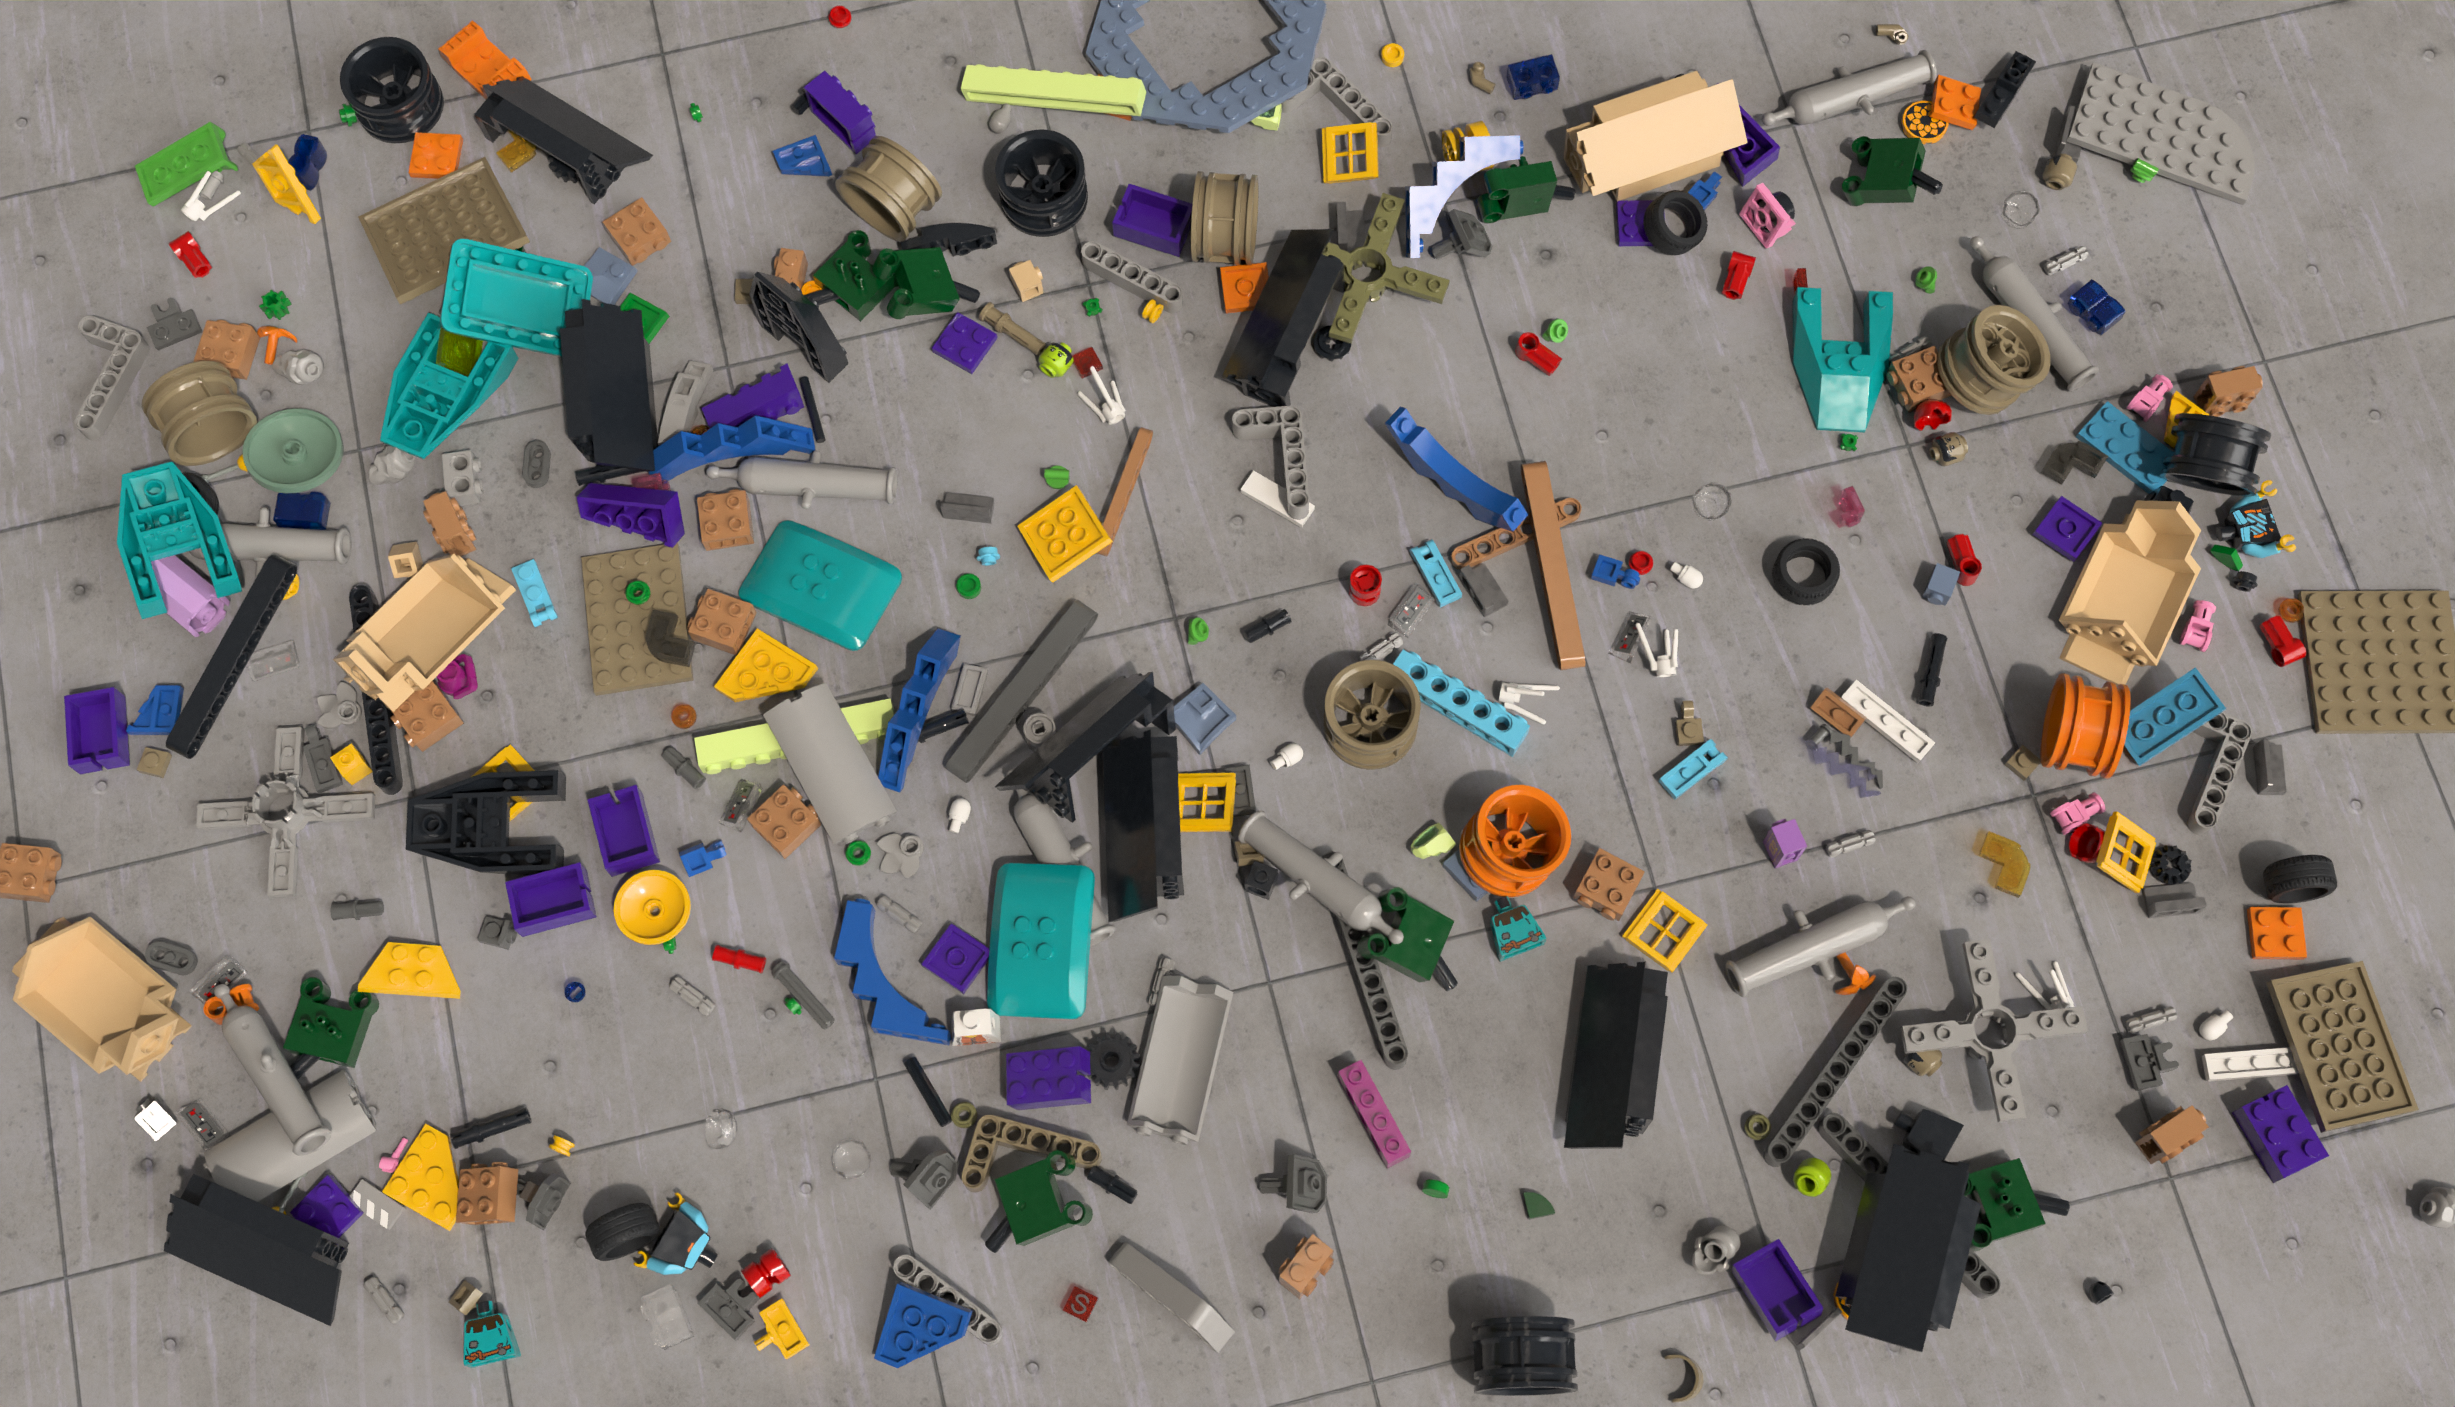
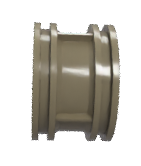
[835,136,942,241]
[1191,171,1259,265]
[141,361,257,466]
[1324,660,1421,770]

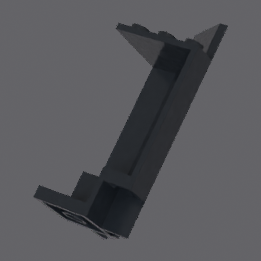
[474,76,653,205]
[1221,229,1345,407]
[560,299,658,472]
[995,672,1176,823]
[1103,729,1184,922]
[1564,961,1668,1149]
[1835,1144,1981,1352]
[164,1174,349,1326]

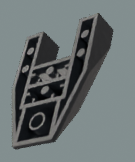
[749,271,848,383]
[405,770,566,875]

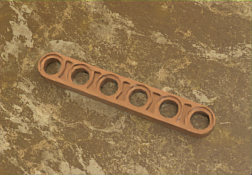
[1097,427,1153,557]
[1451,498,1582,570]

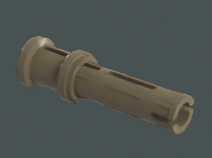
[979,302,1046,356]

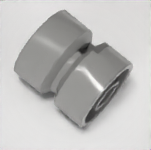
[1024,713,1057,752]

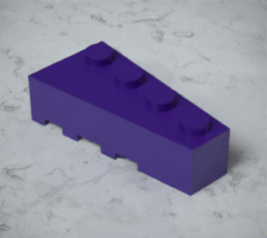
[1718,83,1780,187]
[702,363,805,428]
[577,483,685,548]

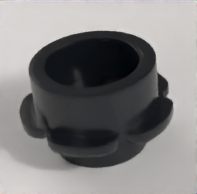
[2233,571,2258,592]

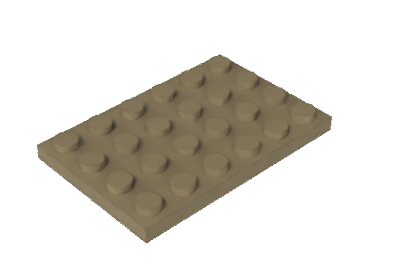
[581,542,694,696]
[2266,961,2419,1133]

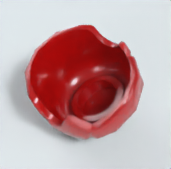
[1914,399,1952,431]
[2068,823,2105,863]

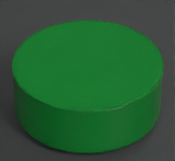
[956,574,981,599]
[1422,1179,1450,1199]

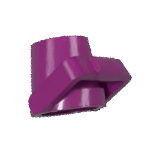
[436,654,478,699]

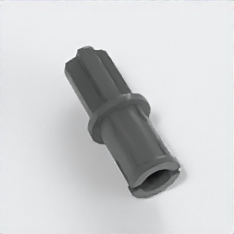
[662,747,706,789]
[330,900,384,920]

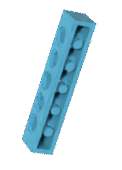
[1393,649,1530,757]

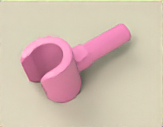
[379,1138,408,1173]

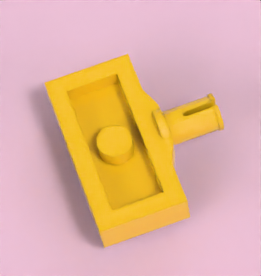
[753,1299,810,1359]

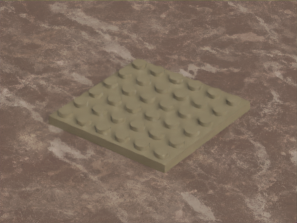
[358,157,530,304]
[2297,591,2455,734]

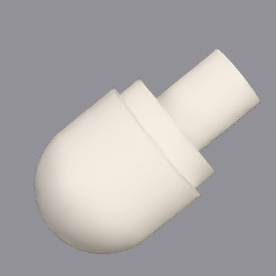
[1670,562,1703,589]
[1270,743,1303,770]
[948,798,971,834]
[2199,1010,2233,1041]

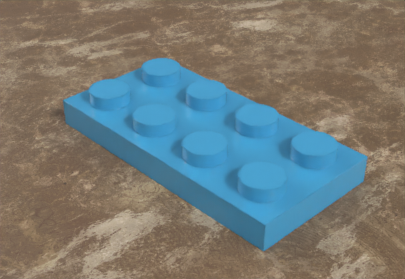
[2076,401,2174,494]
[2124,667,2226,766]

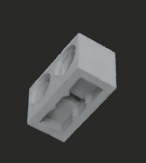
[442,450,483,506]

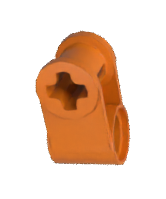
[203,984,259,1025]

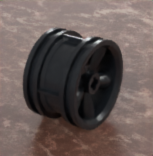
[340,37,444,144]
[995,129,1088,237]
[2160,413,2271,497]
[1471,1316,1578,1396]

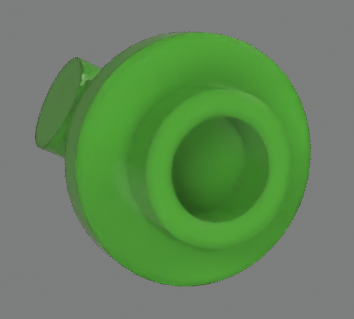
[2130,158,2159,183]
[1915,266,1937,294]
[1542,318,1568,343]
[1044,466,1070,489]
[1188,618,1209,645]

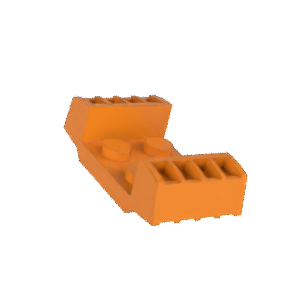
[438,20,532,99]

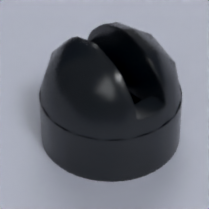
[2089,1281,2114,1305]

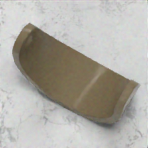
[1664,1355,1704,1403]

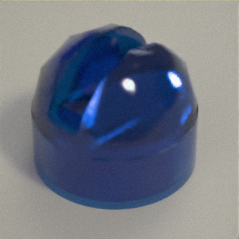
[564,982,586,1003]

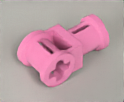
[2126,374,2173,422]
[2179,600,2216,652]
[2050,792,2106,835]

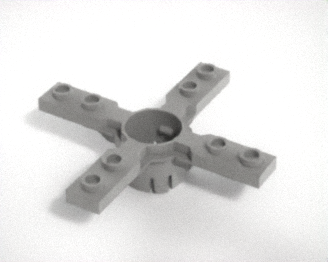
[196,727,375,898]
[1900,939,2088,1122]

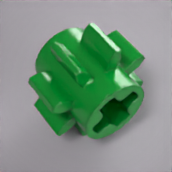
[259,290,292,320]

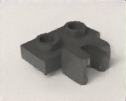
[147,298,203,351]
[2120,1034,2179,1091]
[697,1278,760,1341]

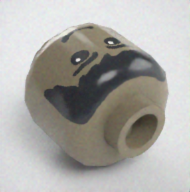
[2042,154,2077,190]
[1929,432,1968,467]
[1903,1048,1943,1077]

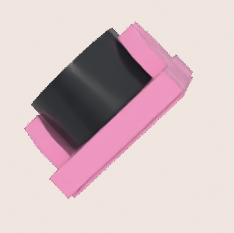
[1739,183,1796,249]

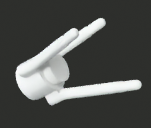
[180,171,241,222]
[1078,366,1126,425]
[1636,623,1678,677]
[1499,682,1560,724]
[2015,961,2074,1010]

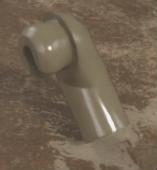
[1876,24,1908,45]
[1469,62,1496,94]

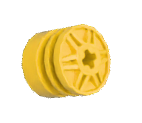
[1442,120,1494,172]

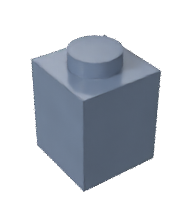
[1922,563,1960,606]

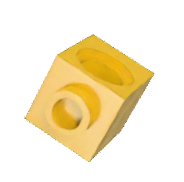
[330,743,372,785]

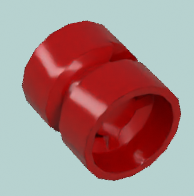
[1349,564,1382,606]
[741,1248,791,1298]

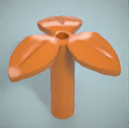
[257,326,297,365]
[1835,952,1876,995]

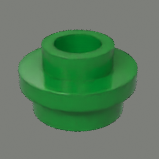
[339,103,357,127]
[625,581,651,605]
[846,841,871,866]

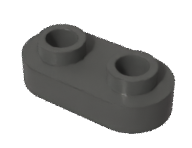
[523,440,551,488]
[145,941,197,976]

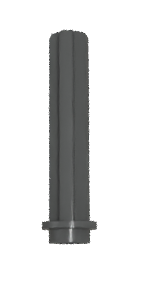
[772,962,835,1029]

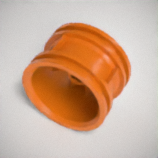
[2040,673,2130,779]
[1459,785,1571,897]

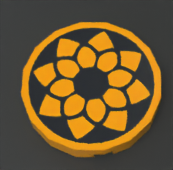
[1901,101,1949,144]

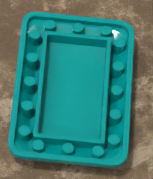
[440,239,593,357]
[739,520,902,651]
[987,863,1095,1019]

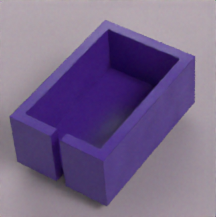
[804,70,876,154]
[1112,184,1193,257]
[64,687,130,775]
[587,785,660,877]
[505,862,597,937]
[1006,1046,1091,1110]
[2232,1085,2329,1183]
[1732,1239,1823,1342]

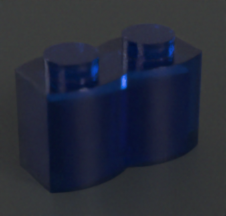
[288,134,327,191]
[2067,279,2126,335]
[273,492,331,530]

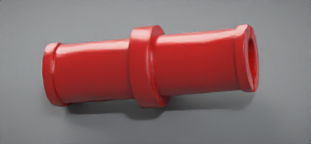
[712,945,766,974]

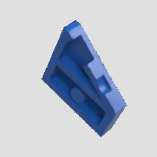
[773,135,832,176]
[126,685,184,735]

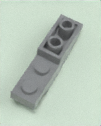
[658,360,713,445]

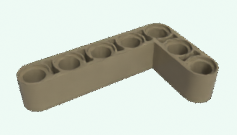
[961,1115,1102,1193]

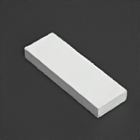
[1241,470,1315,528]

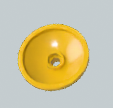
[614,870,691,945]

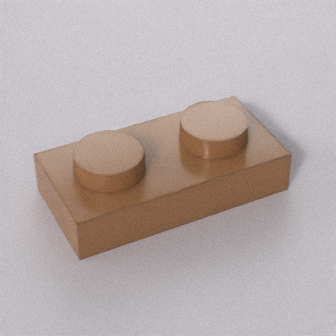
[1810,688,1867,737]

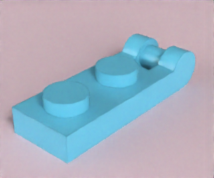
[1410,539,1463,608]
[511,559,558,627]
[1658,739,1728,800]

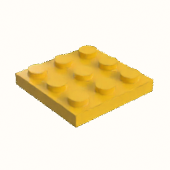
[1017,485,1113,583]

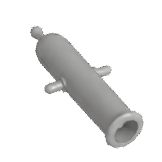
[1762,50,1937,126]
[1970,236,2100,392]
[706,451,897,509]
[189,507,351,578]
[1007,768,1115,947]
[1238,811,1404,944]
[1725,896,1916,997]
[214,984,331,1156]

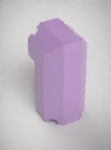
[151,555,230,637]

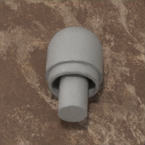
[989,103,1012,133]

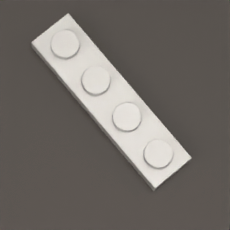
[1841,680,1935,763]
[2201,1047,2299,1082]

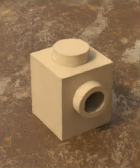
[1009,260,1043,302]
[388,542,423,578]

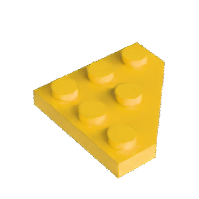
[714,628,818,702]
[382,1123,459,1231]

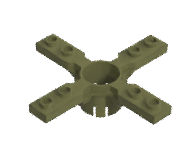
[1323,193,1450,344]

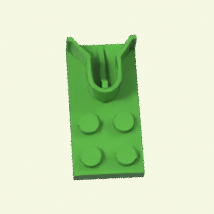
[135,122,238,207]

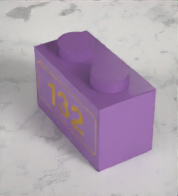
[1763,819,1807,869]

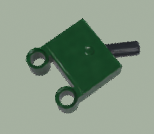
[1842,136,1943,206]
[1477,156,1576,223]
[872,247,980,320]
[1358,887,1458,991]

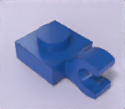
[1688,172,1722,210]
[679,840,727,877]

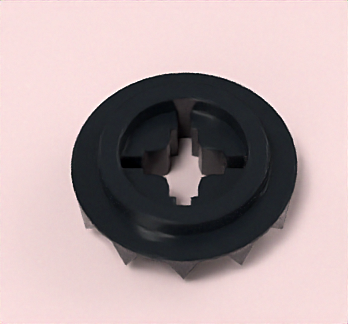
[1314,325,1352,362]
[2150,845,2192,885]

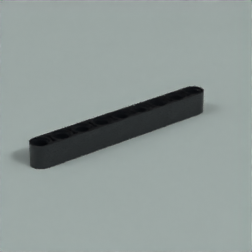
[166,555,297,759]
[349,585,403,795]

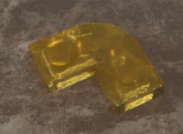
[496,129,537,173]
[1979,831,2030,898]

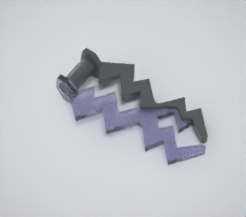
[1806,724,1883,798]

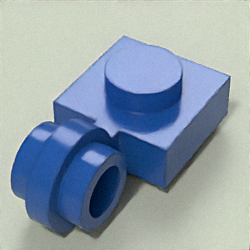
[1591,554,1640,589]

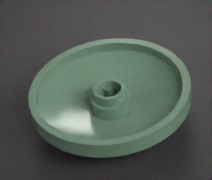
[242,409,343,493]

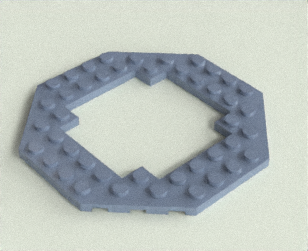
[1086,0,1327,133]

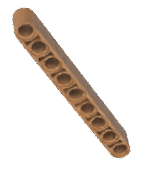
[1521,461,1585,671]

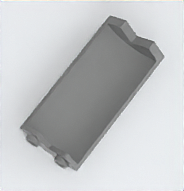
[763,683,897,845]
[1127,976,1233,1145]
[203,1070,376,1202]

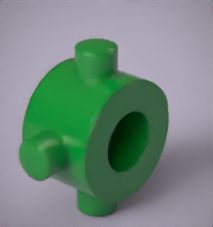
[689,103,703,123]
[1083,298,1103,317]
[1839,434,1858,452]
[663,937,676,954]
[785,997,802,1015]

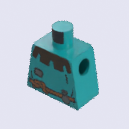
[1490,896,1547,962]
[463,1301,521,1368]

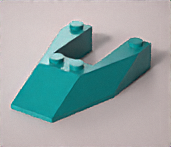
[1792,287,1893,433]
[380,312,519,459]
[117,462,242,619]

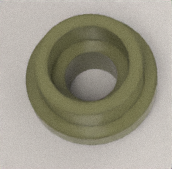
[951,1102,977,1128]
[1744,1114,1771,1141]

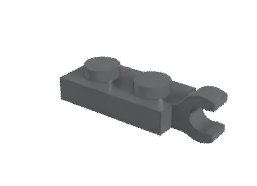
[303,725,343,793]

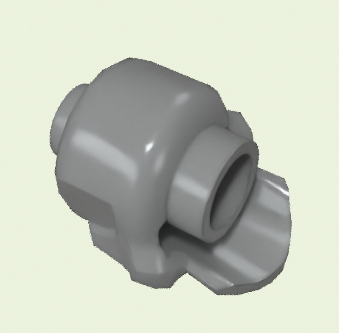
[272,349,323,385]
[369,446,415,485]
[2419,1187,2455,1229]
[1692,1225,1741,1275]

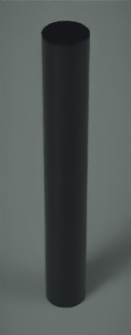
[799,376,826,443]

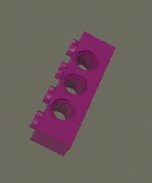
[1338,1060,1411,1169]

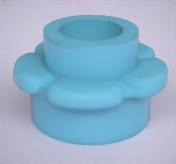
[976,547,1000,566]

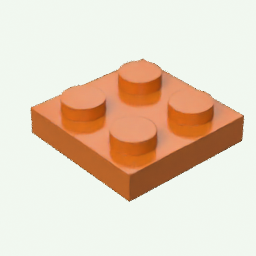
[1930,75,1981,130]
[408,132,463,179]
[1220,262,1269,314]
[2247,907,2307,960]

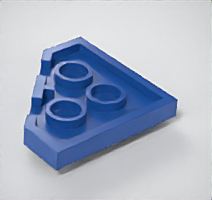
[874,1282,973,1368]

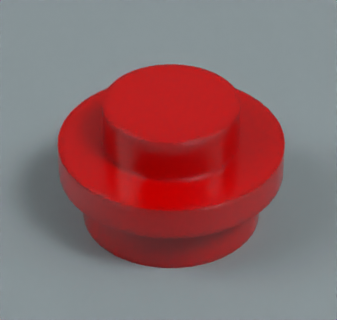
[829,6,852,28]
[1629,551,1653,575]

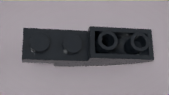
[1974,51,2036,128]
[900,223,997,256]

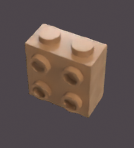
[603,197,671,266]
[193,320,260,380]
[1887,346,1951,412]
[2193,366,2263,417]
[697,489,754,551]
[423,491,477,557]
[687,589,757,656]
[390,680,464,752]
[747,784,821,859]
[0,843,62,903]
[1574,848,1645,921]
[2135,1105,2209,1164]
[456,1162,518,1225]
[1278,1234,1334,1299]

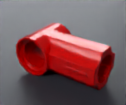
[168,231,212,278]
[1722,251,1756,300]
[1515,332,1562,376]
[1946,534,1982,586]
[2259,615,2306,667]

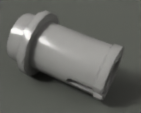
[199,171,224,200]

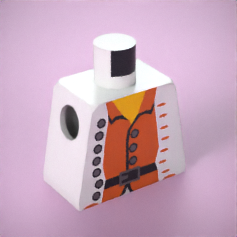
[951,1009,1001,1046]

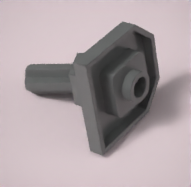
[1431,209,1492,259]
[890,1149,959,1210]
[1259,1154,1327,1213]
[517,1173,571,1230]

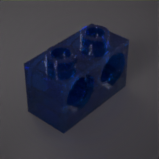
[1506,54,1560,100]

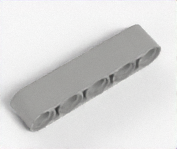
[1081,241,1183,313]
[893,1255,1003,1346]

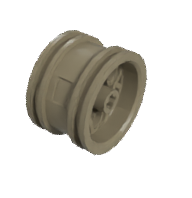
[1937,305,2050,415]

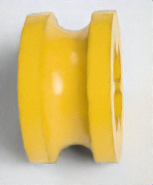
[1142,299,1164,323]
[548,1135,575,1157]

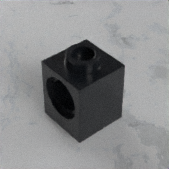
[1245,861,1278,900]

